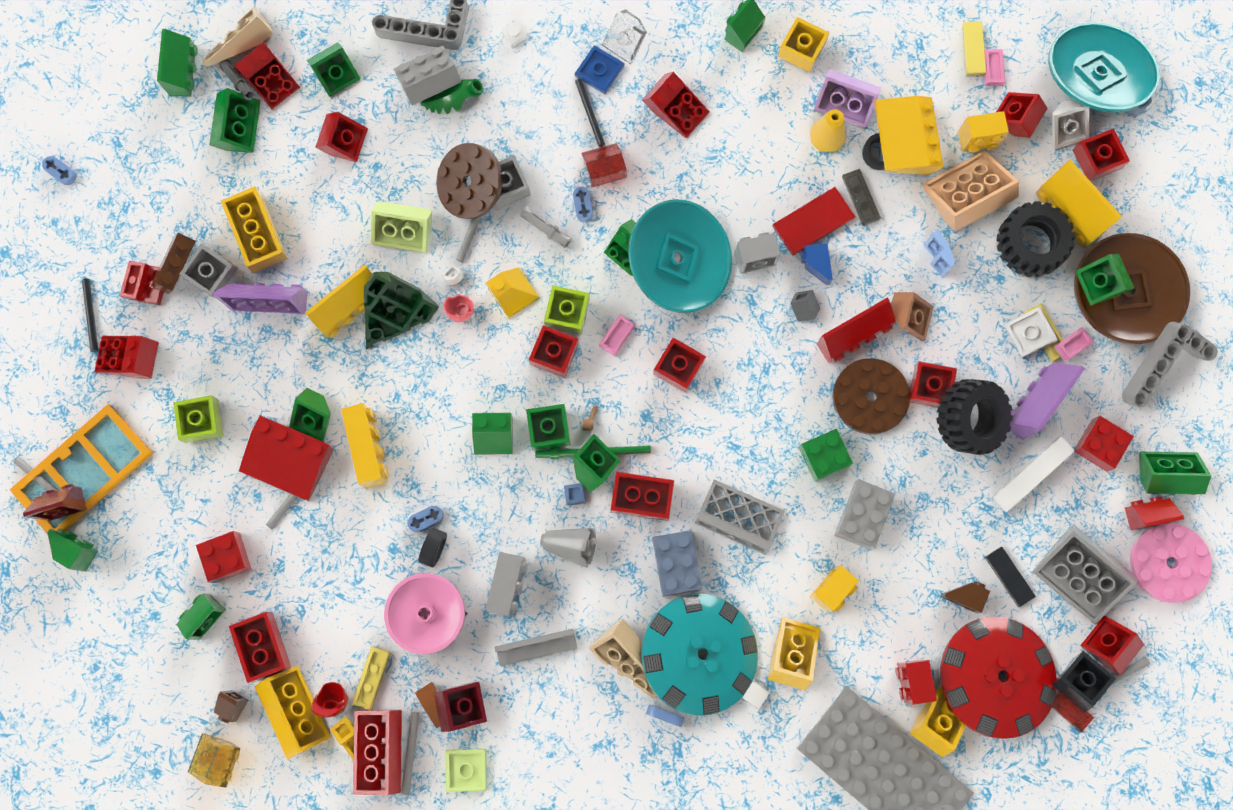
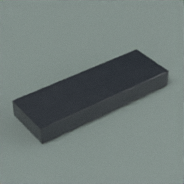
[984,546,1036,607]

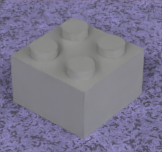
[495,155,531,210]
[735,232,781,274]
[179,244,238,298]

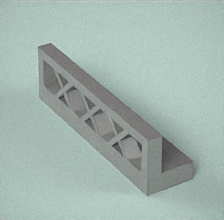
[494,629,577,666]

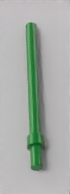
[535,445,651,459]

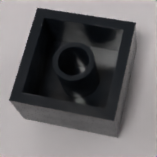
[1052,651,1116,713]

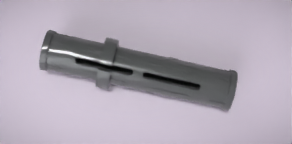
[219,59,255,100]

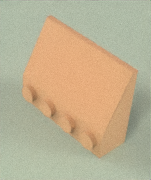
[922,150,1019,232]

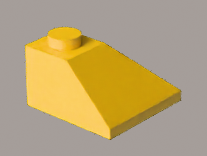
[486,267,540,319]

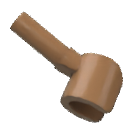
[582,405,598,431]

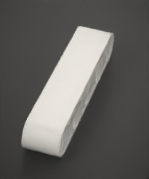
[992,436,1074,512]

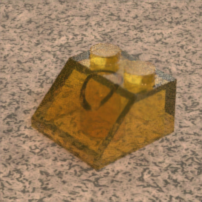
[188,733,241,788]

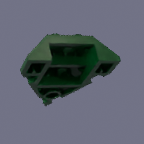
[364,272,439,349]

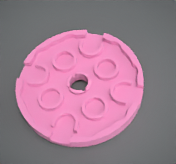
[1130,524,1212,603]

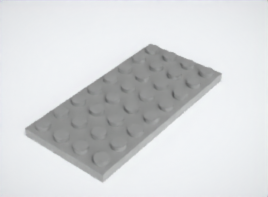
[796,686,974,810]

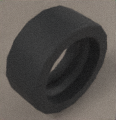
[862,133,885,171]
[418,528,447,568]

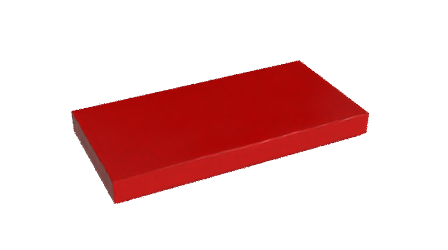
[772,187,856,256]

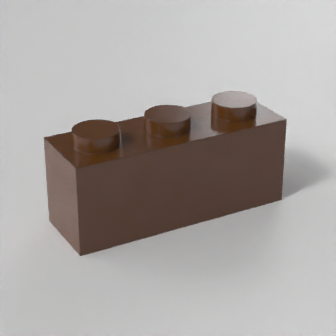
[151,233,196,294]

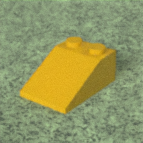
[767,617,820,691]
[909,682,966,757]

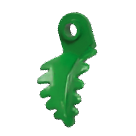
[420,79,483,114]

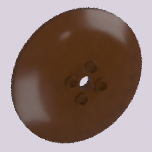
[1074,233,1190,344]

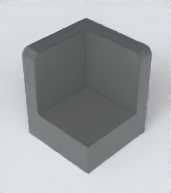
[790,290,820,321]

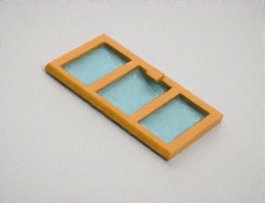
[9,404,153,533]

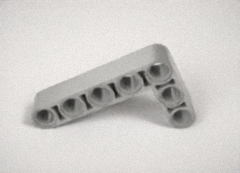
[372,0,469,50]
[1122,322,1218,408]

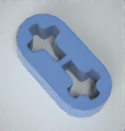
[42,156,76,185]
[573,187,593,223]
[407,506,444,532]
[646,704,685,727]

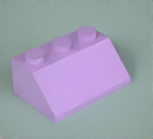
[814,69,881,128]

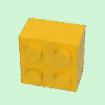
[778,17,830,72]
[958,111,1009,153]
[810,565,859,612]

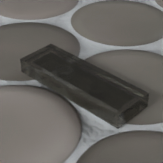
[842,169,881,226]

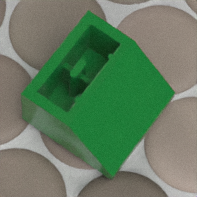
[725,0,766,52]
[604,219,636,276]
[47,529,98,572]

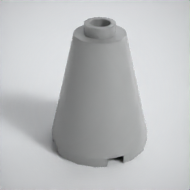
[540,528,596,568]

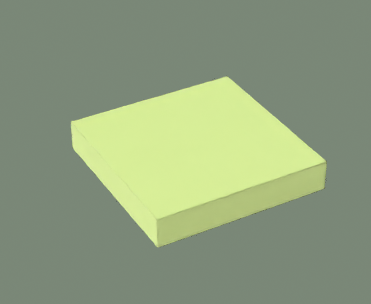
[445,749,487,792]

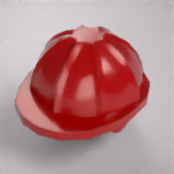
[312,682,349,718]

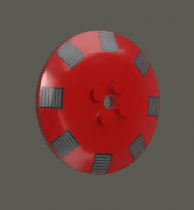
[940,616,1057,739]

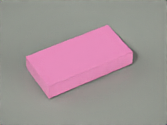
[984,49,1005,86]
[599,314,636,356]
[1054,327,1094,362]

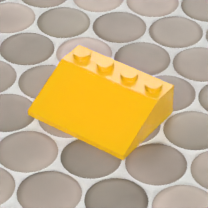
[874,96,944,175]
[1035,160,1122,248]

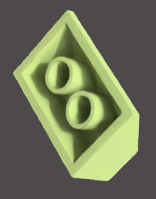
[371,201,432,253]

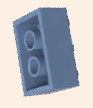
[652,530,702,597]

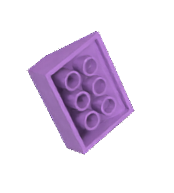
[214,282,308,314]
[1010,363,1085,440]

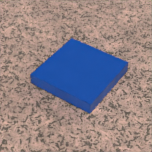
[574,45,625,94]

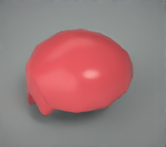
[443,294,474,322]

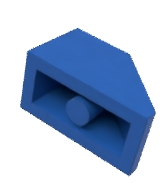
[800,243,833,285]

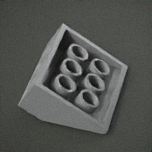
[1032,524,1137,624]

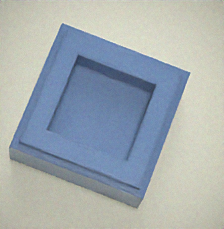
[564,483,586,505]

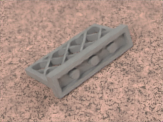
[695,479,785,555]

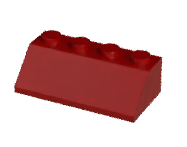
[817,297,896,363]
[353,710,402,795]

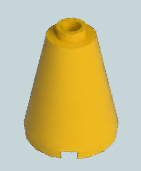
[810,109,847,153]

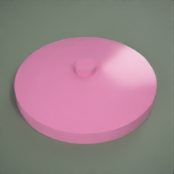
[384,573,465,654]

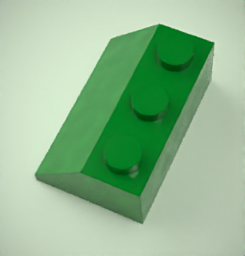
[157,29,198,97]
[209,88,260,153]
[1139,451,1211,495]

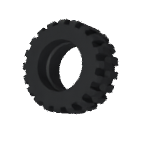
[996,201,1076,277]
[936,379,1013,455]

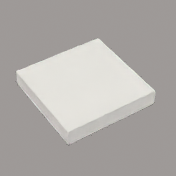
[1004,307,1058,358]

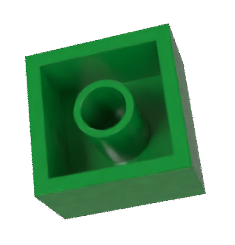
[526,404,571,451]
[798,428,853,482]

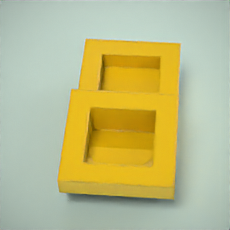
[330,716,354,760]

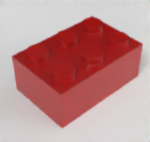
[610,472,674,521]
[229,611,291,683]

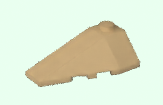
[203,6,273,68]
[589,619,657,698]

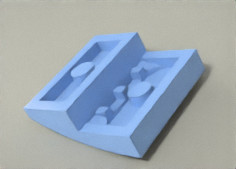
[924,229,954,278]

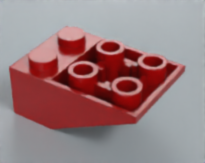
[234,42,300,110]
[642,71,710,138]
[94,336,159,379]

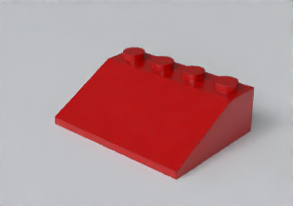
[239,415,334,502]

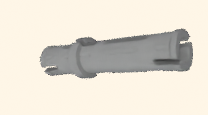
[520,207,572,248]

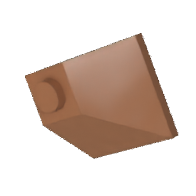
[891,292,934,342]

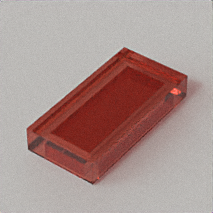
[1052,692,1094,733]

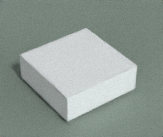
[742,681,770,709]

